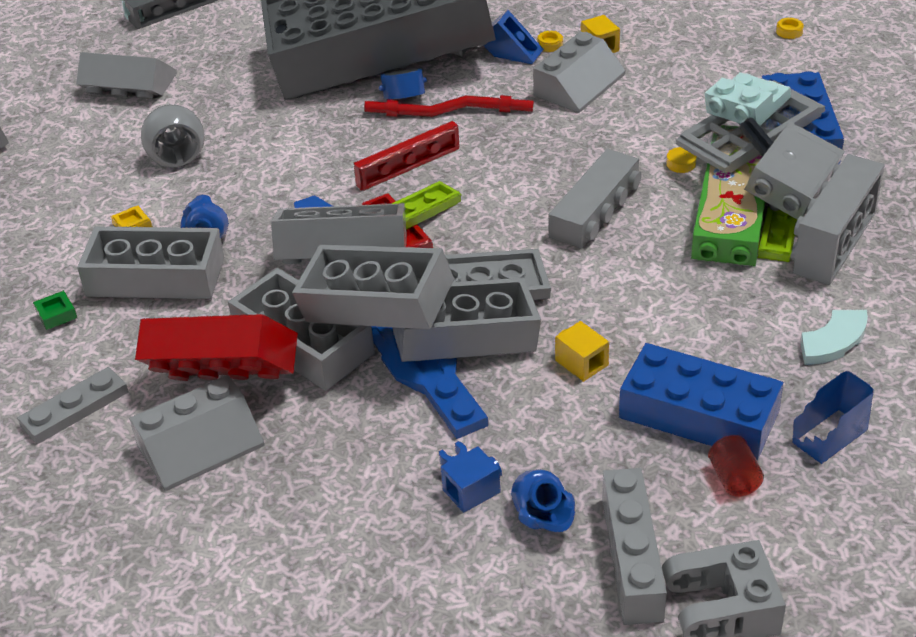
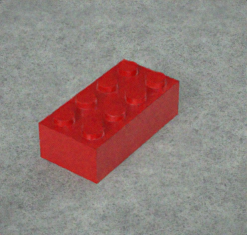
[135,314,298,381]

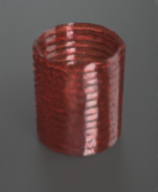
[708,435,764,497]

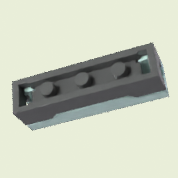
[121,0,218,30]

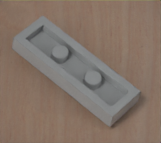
[17,366,129,445]

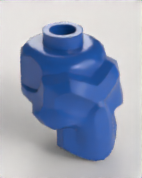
[180,194,229,239]
[511,469,575,532]

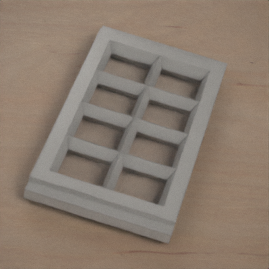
[676,80,825,173]

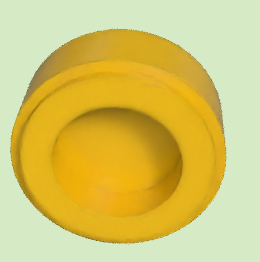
[776,17,804,39]
[537,31,563,52]
[666,147,697,173]

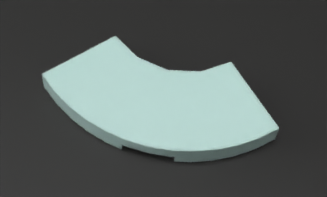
[801,310,868,365]

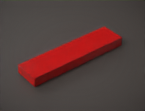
[353,121,460,191]

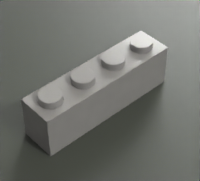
[548,149,642,249]
[602,468,667,625]

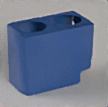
[792,371,874,464]

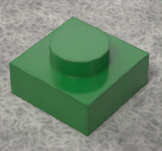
[33,290,78,330]

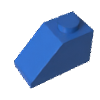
[484,10,543,64]

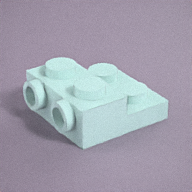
[704,72,791,126]

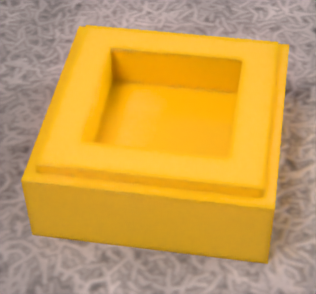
[111,205,152,227]

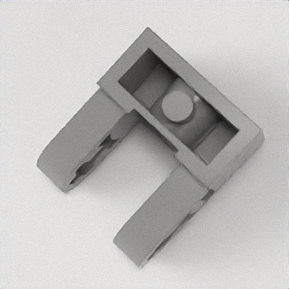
[662,540,786,637]

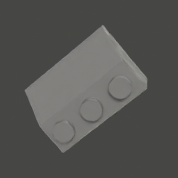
[533,31,626,113]
[76,52,177,99]
[129,375,265,492]

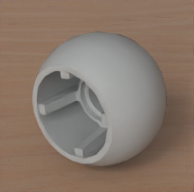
[141,104,205,168]

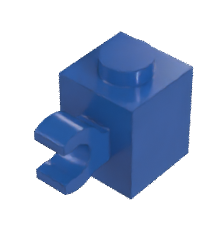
[439,441,502,513]

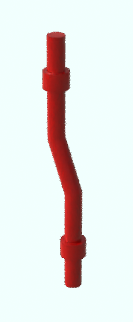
[364,95,534,117]

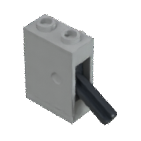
[740,117,845,219]

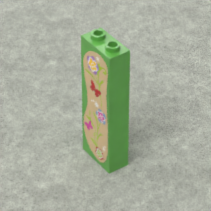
[691,125,772,266]

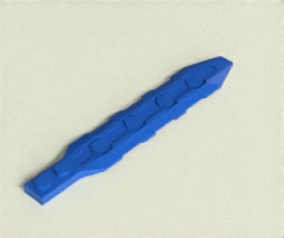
[294,195,489,439]

